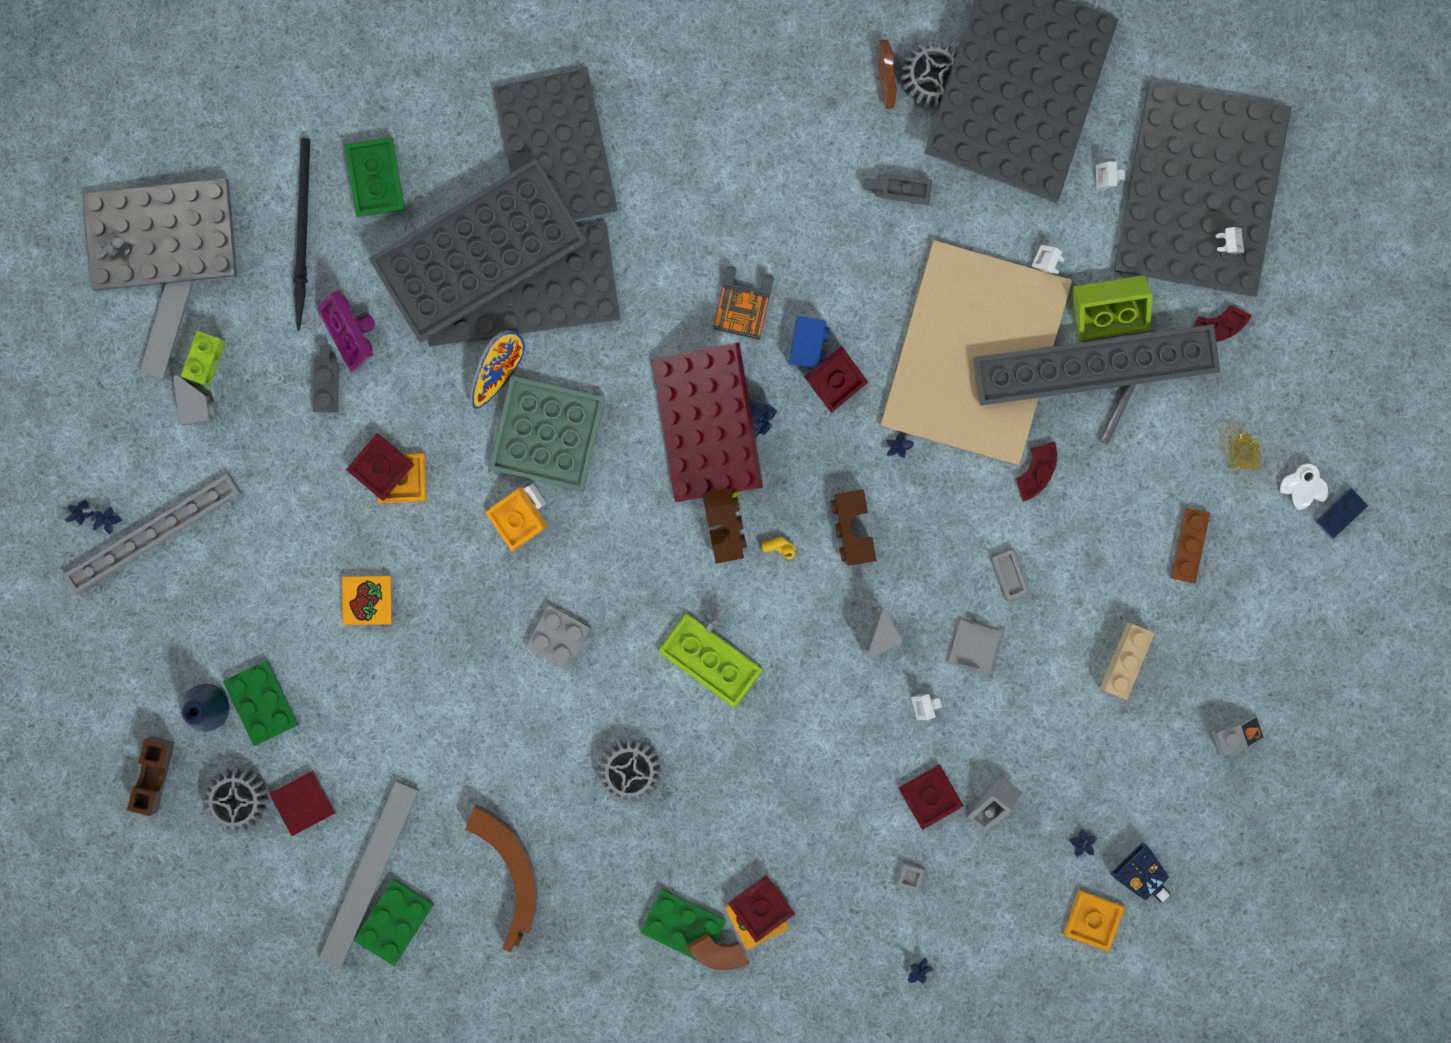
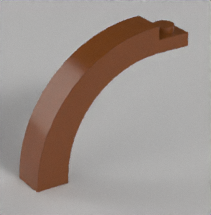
[465,804,537,952]

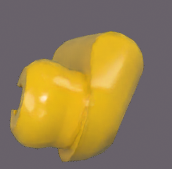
[761,537,796,559]

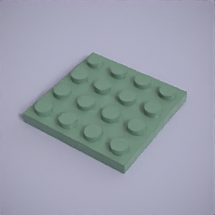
[489,375,606,492]

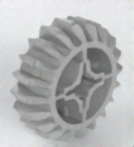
[900,41,957,107]
[597,738,662,804]
[202,768,269,834]

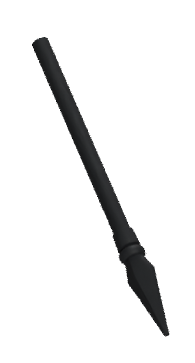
[293,138,310,331]

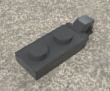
[863,173,932,205]
[313,345,339,413]

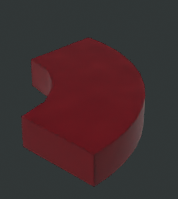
[1192,305,1252,342]
[1016,441,1057,502]

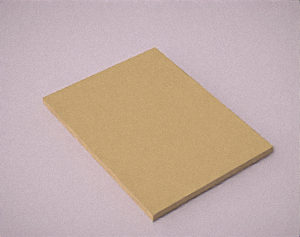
[880,240,1072,466]

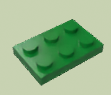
[344,137,405,218]
[223,660,299,746]
[354,878,434,966]
[640,888,727,962]

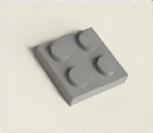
[526,605,591,670]

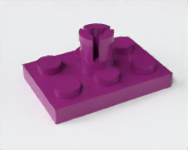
[317,290,375,372]

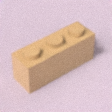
[1100,623,1155,700]

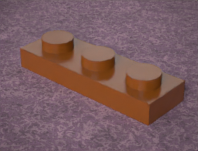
[1170,508,1210,584]

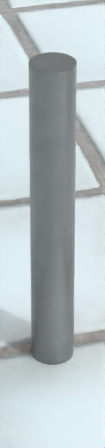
[1099,384,1136,444]

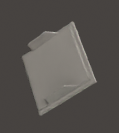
[945,617,1004,675]

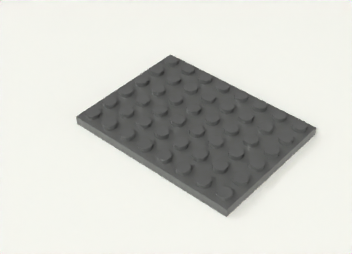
[924,0,1118,203]
[1114,81,1292,297]

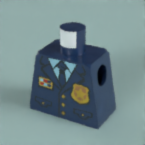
[1110,842,1170,903]

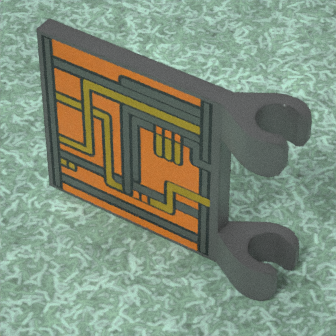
[713,266,774,340]

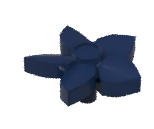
[886,433,914,458]
[65,499,93,525]
[92,506,122,534]
[1068,828,1098,857]
[908,958,934,984]

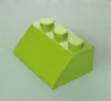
[1073,275,1152,342]

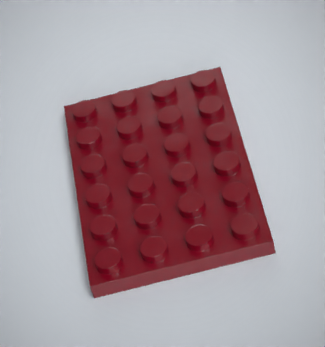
[652,342,763,502]

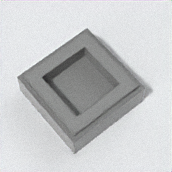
[896,862,926,893]

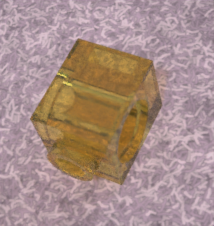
[1229,435,1260,469]

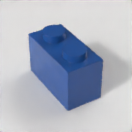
[789,316,830,369]

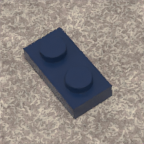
[1315,488,1368,539]

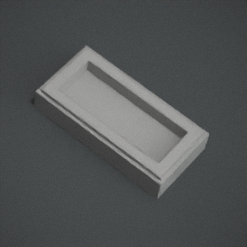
[990,548,1030,602]

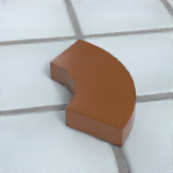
[878,39,897,109]
[686,934,749,970]

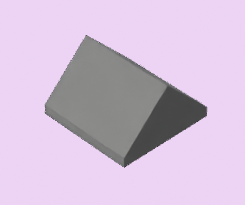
[864,608,903,658]

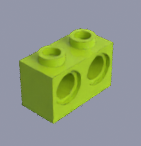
[181,331,226,386]

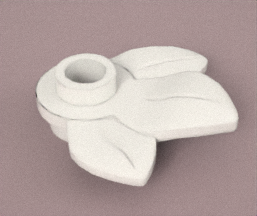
[1280,463,1328,510]

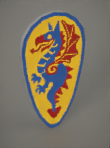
[470,330,525,409]

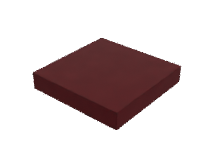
[804,347,868,413]
[346,433,415,501]
[898,764,964,830]
[269,771,336,836]
[728,874,795,943]

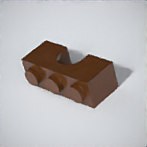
[702,488,747,564]
[830,489,877,566]
[127,736,175,816]

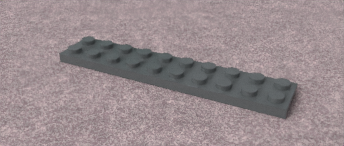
[973,324,1220,406]

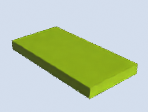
[657,613,763,708]

